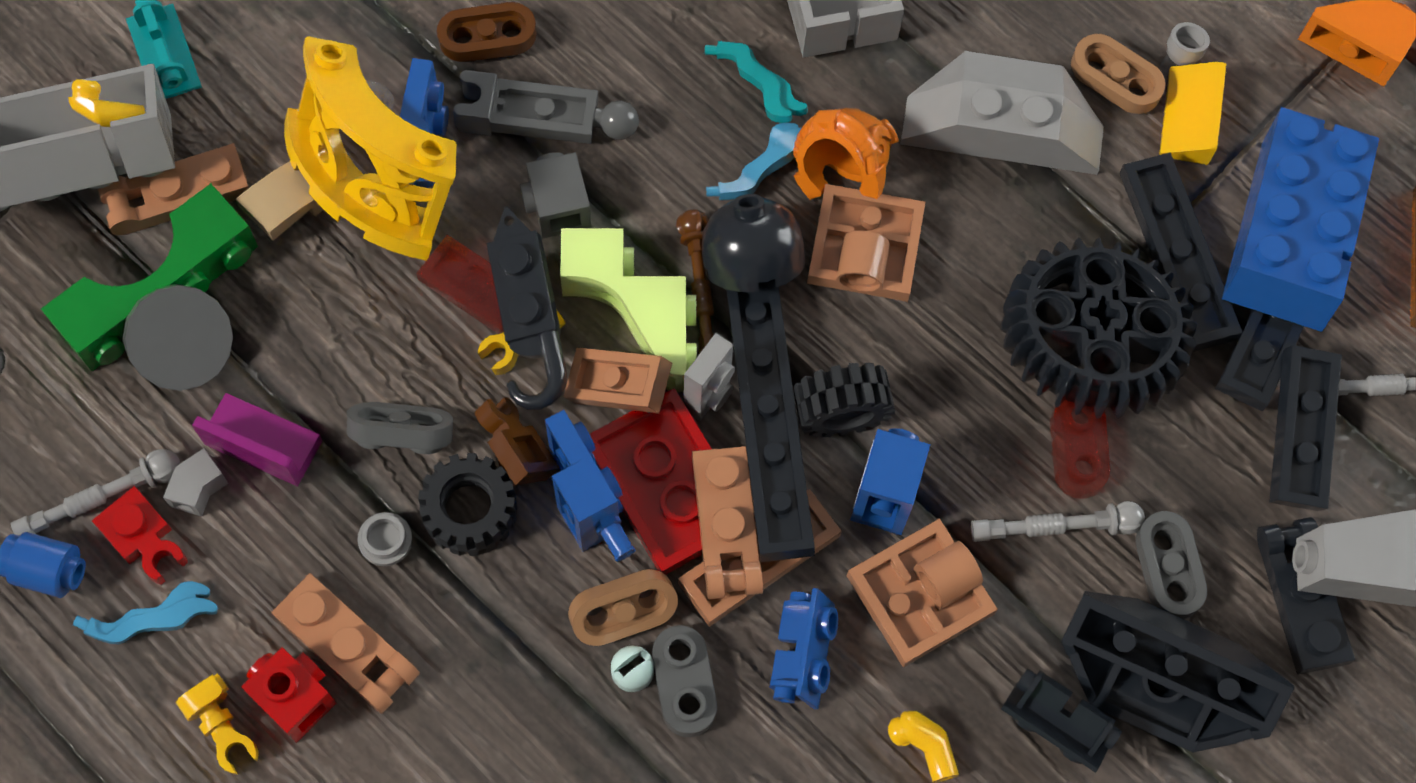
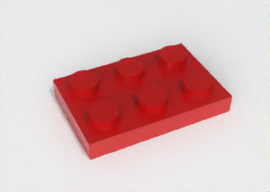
[590,388,755,575]

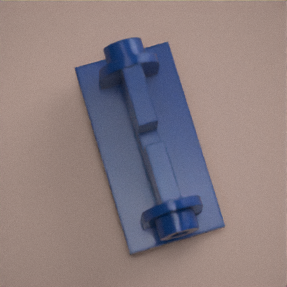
[769,588,838,709]

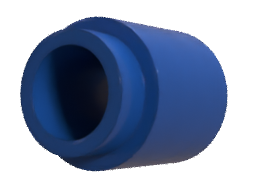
[0,532,86,598]

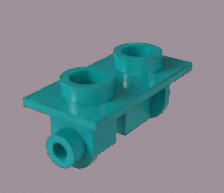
[126,0,202,99]

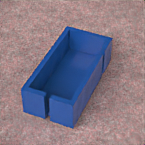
[1222,107,1379,332]

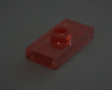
[416,234,504,334]

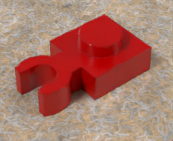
[91,486,188,585]

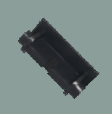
[1001,668,1122,773]

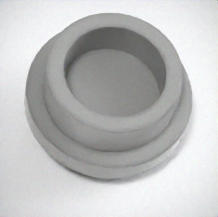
[358,512,413,566]

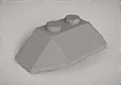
[900,51,1104,175]

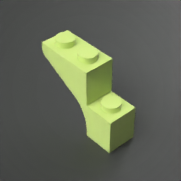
[560,228,697,392]

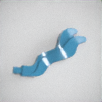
[706,122,801,200]
[73,581,218,644]

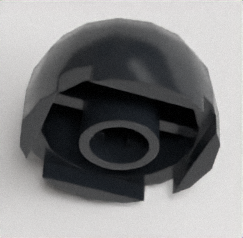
[702,194,805,292]

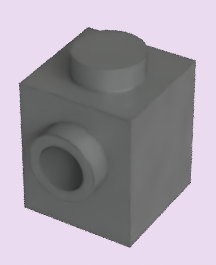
[520,152,592,239]

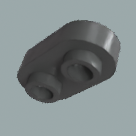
[347,402,453,454]
[1135,511,1207,619]
[652,625,717,737]

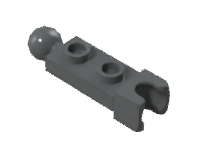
[454,70,639,144]

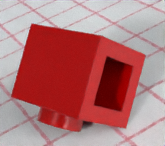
[241,647,337,743]

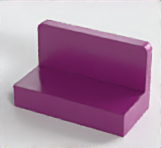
[192,393,322,487]

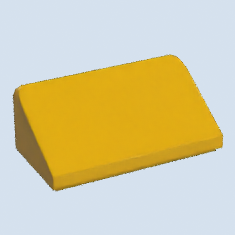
[1159,62,1226,165]

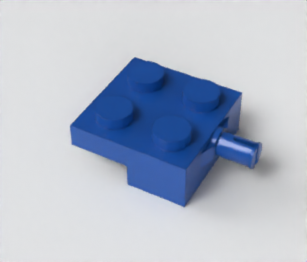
[545,410,636,562]

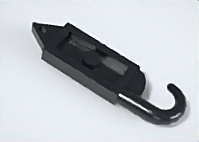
[486,207,567,410]

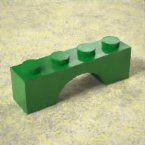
[41,183,258,372]

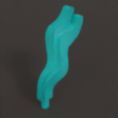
[705,41,808,123]

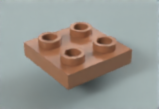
[807,184,925,302]
[846,518,998,668]

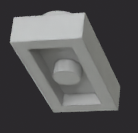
[683,333,735,421]

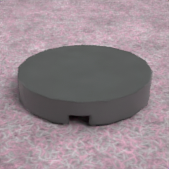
[123,284,233,391]

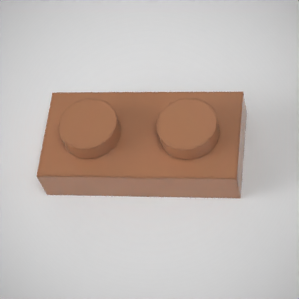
[563,348,672,413]

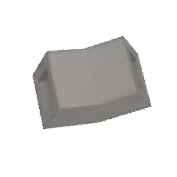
[163,448,229,516]

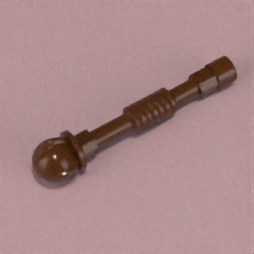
[676,209,715,355]

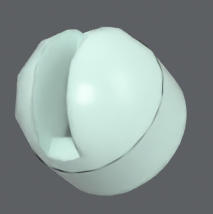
[611,645,654,692]

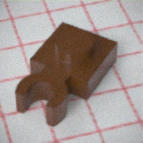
[474,397,560,486]

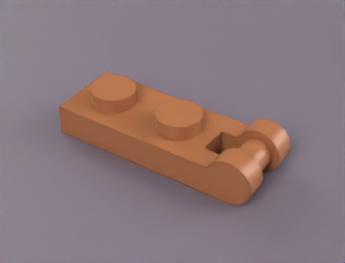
[98,143,250,235]
[692,446,763,599]
[271,573,420,714]

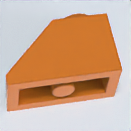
[1298,0,1416,87]

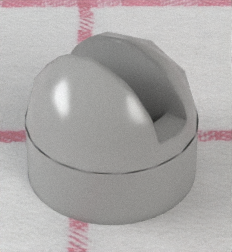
[1166,22,1210,66]

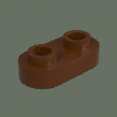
[437,2,537,62]

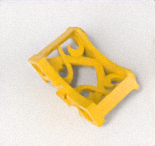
[284,36,457,261]

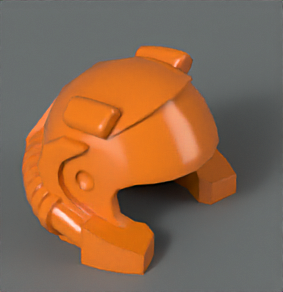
[793,108,899,200]

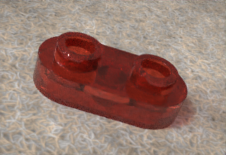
[1050,400,1111,499]

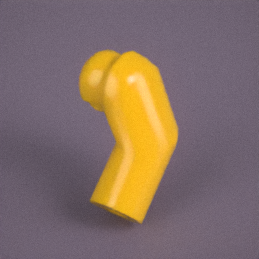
[68,79,145,127]
[888,711,959,783]

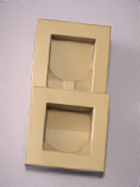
[236,161,323,241]

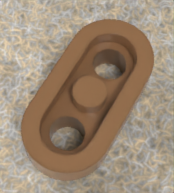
[1071,34,1165,114]
[568,569,678,646]

